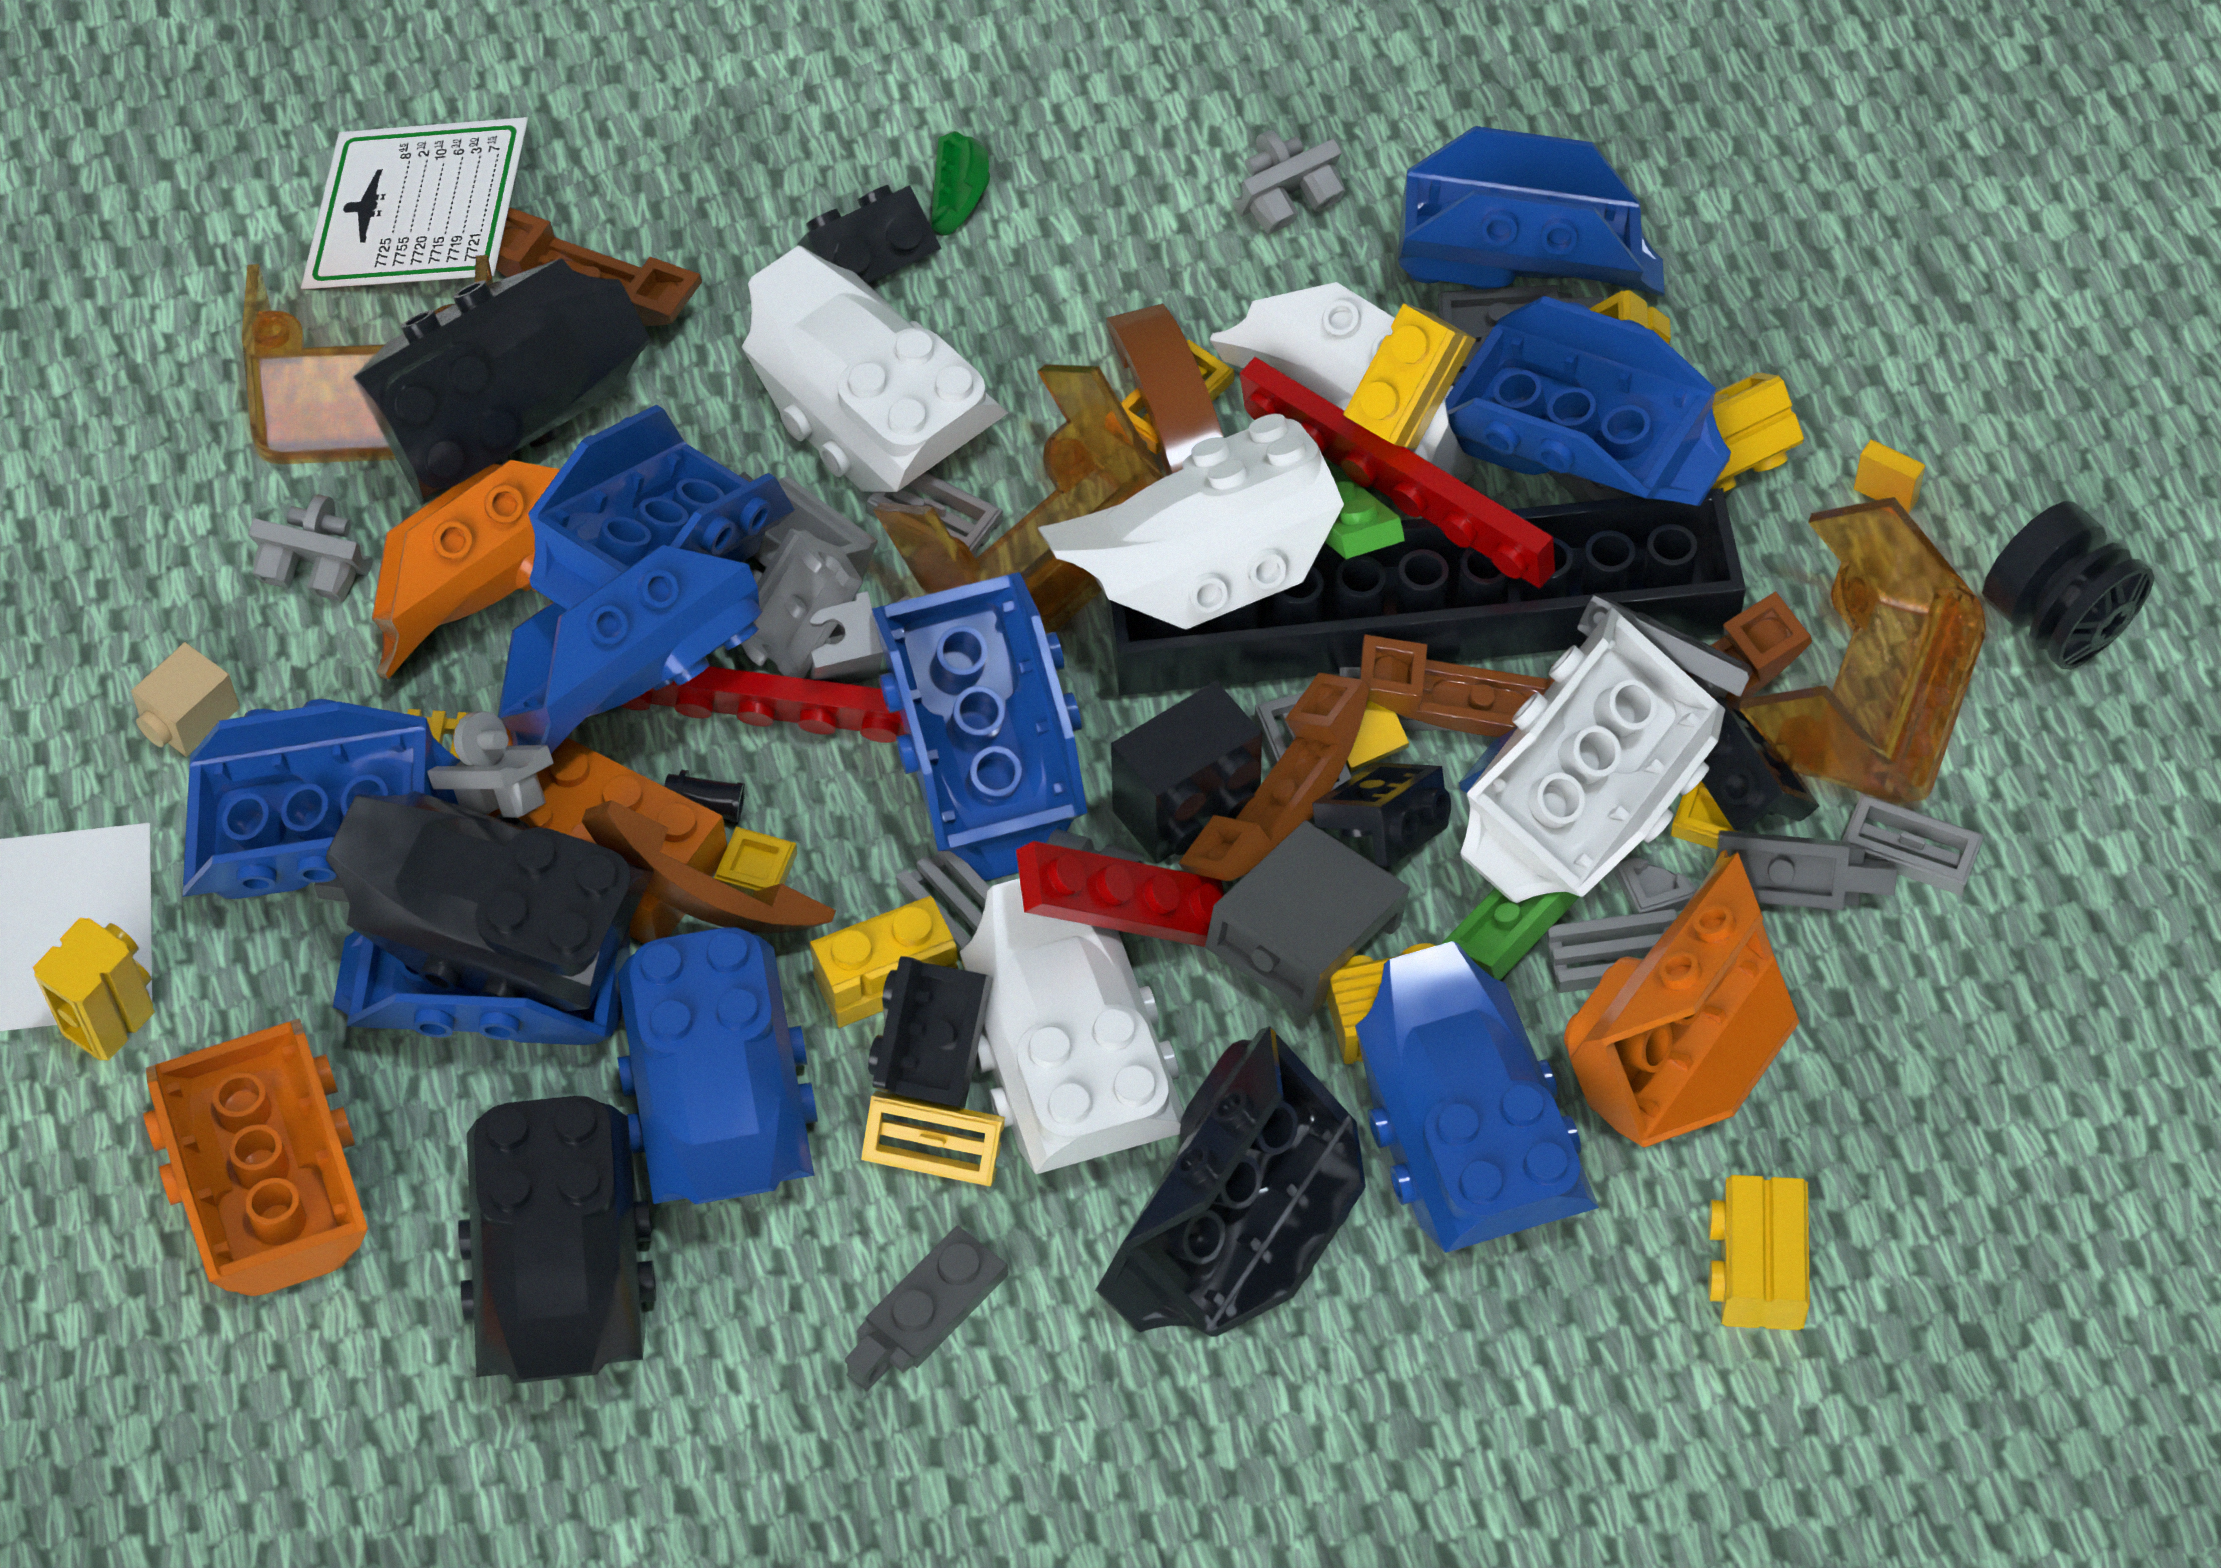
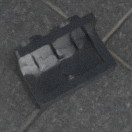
[797,185,942,285]
[868,956,993,1108]

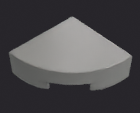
[1614,858,1697,914]

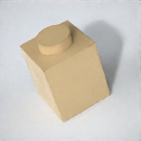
[131,642,240,757]

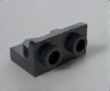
[1701,696,1820,832]
[1312,762,1451,867]

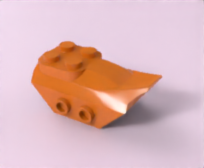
[372,460,560,679]
[1564,849,1799,1148]
[143,1018,368,1296]

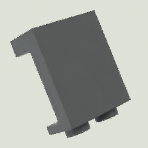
[1205,820,1410,1016]

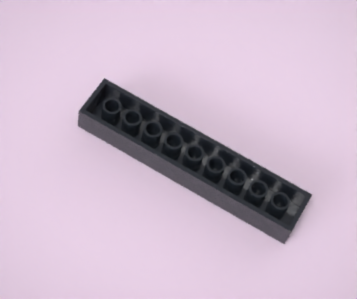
[1105,488,1746,696]

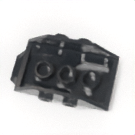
[353,258,650,506]
[326,791,654,1012]
[1095,1026,1366,1337]
[458,1096,657,1384]

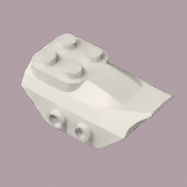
[742,245,1009,492]
[1210,282,1475,483]
[1038,414,1344,629]
[1460,607,1725,903]
[960,878,1184,1174]

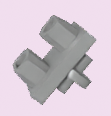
[1232,130,1346,235]
[248,494,373,602]
[427,711,554,817]

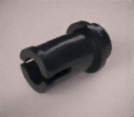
[664,769,745,823]

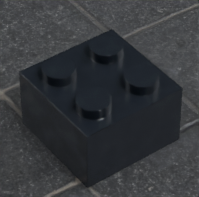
[1111,680,1262,864]

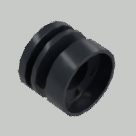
[1982,501,2155,670]

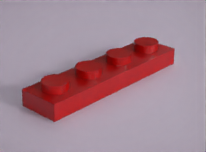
[1016,841,1224,947]

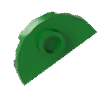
[931,131,990,236]

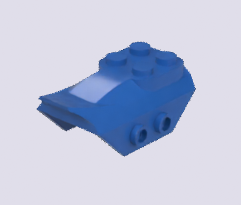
[1398,126,1665,297]
[1446,296,1731,506]
[528,404,795,610]
[498,545,763,754]
[871,572,1088,881]
[182,699,461,899]
[332,924,630,1045]
[617,927,818,1205]
[1355,941,1599,1253]

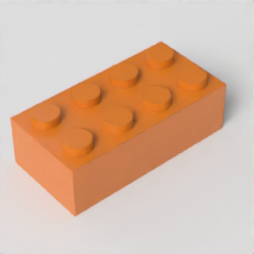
[486,727,727,944]

